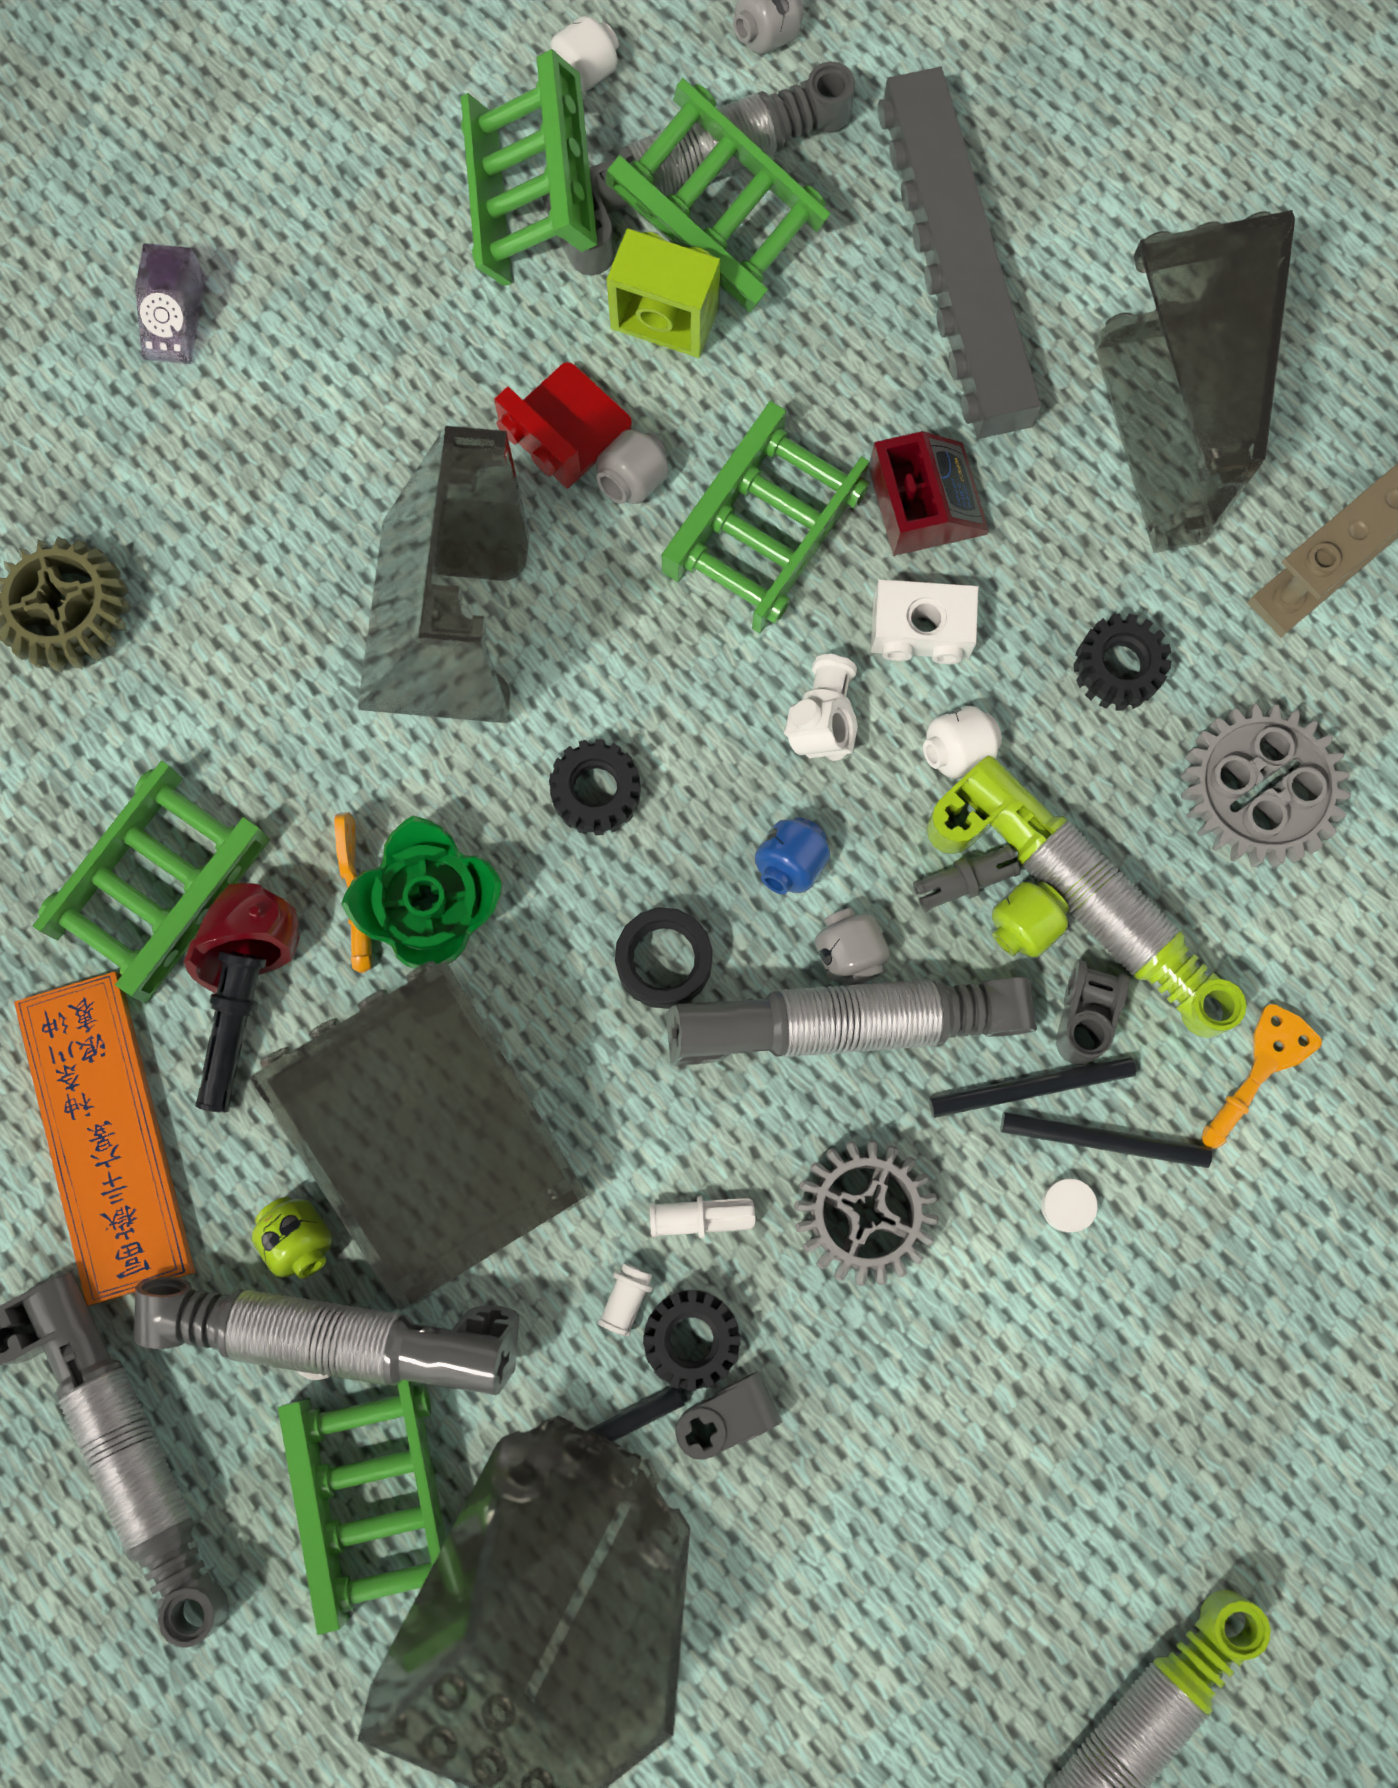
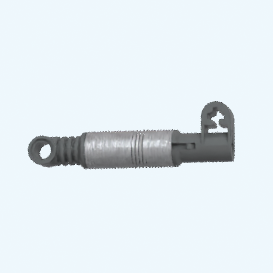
[542,61,855,276]
[666,977,1037,1066]
[0,1273,229,1648]
[133,1277,520,1395]

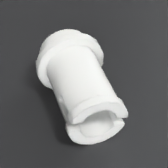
[597,1263,653,1337]

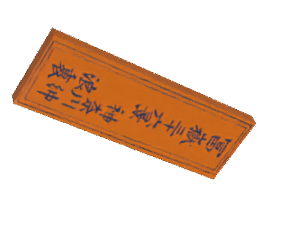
[14,971,196,1306]

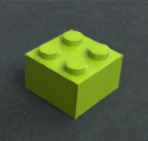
[606,228,720,359]

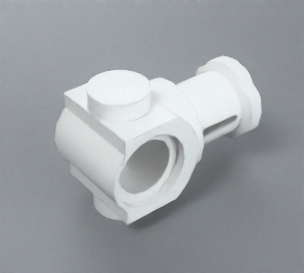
[784,654,858,761]

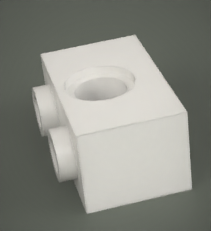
[871,580,978,664]

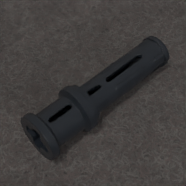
[195,950,267,1113]

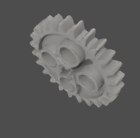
[1180,704,1351,868]

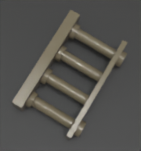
[1247,463,1398,638]

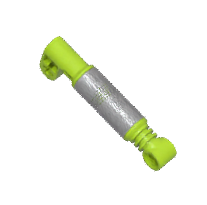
[927,755,1247,1038]
[1047,1589,1271,1788]

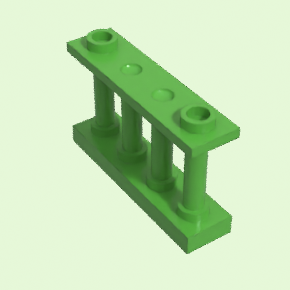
[461,49,597,286]
[605,78,831,313]
[661,401,870,634]
[32,760,271,1004]
[277,1380,463,1635]

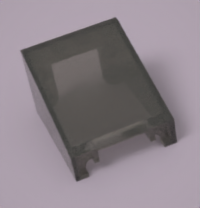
[1094,210,1295,554]
[358,425,530,723]
[249,960,591,1311]

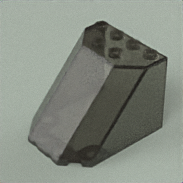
[357,1415,691,1788]

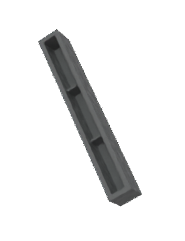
[878,66,1042,439]

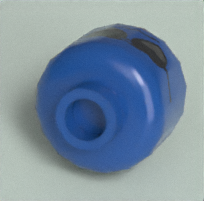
[755,817,830,894]

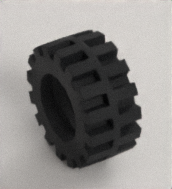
[549,739,641,836]

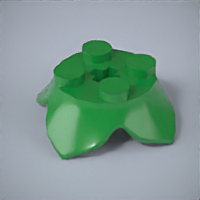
[341,815,502,973]

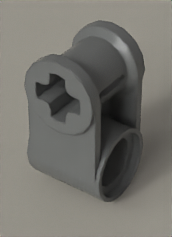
[1056,960,1130,1065]
[675,1371,783,1460]

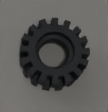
[1074,613,1172,711]
[643,1290,741,1391]

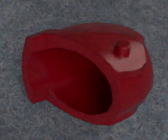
[184,883,300,993]

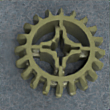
[0,536,131,673]

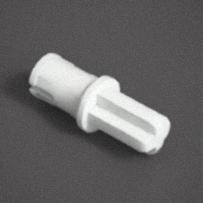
[650,1196,756,1238]

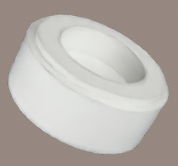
[1041,1179,1097,1232]

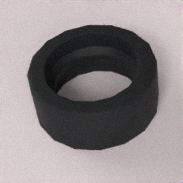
[615,907,713,1009]

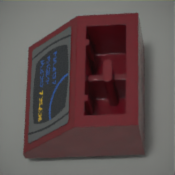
[868,431,989,556]

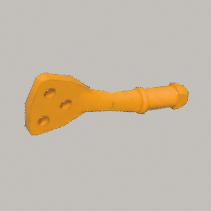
[334,812,372,973]
[1201,1004,1322,1149]

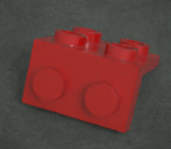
[494,362,632,489]

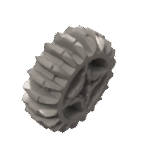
[794,1140,939,1286]

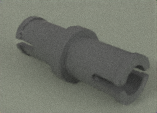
[913,845,1020,912]

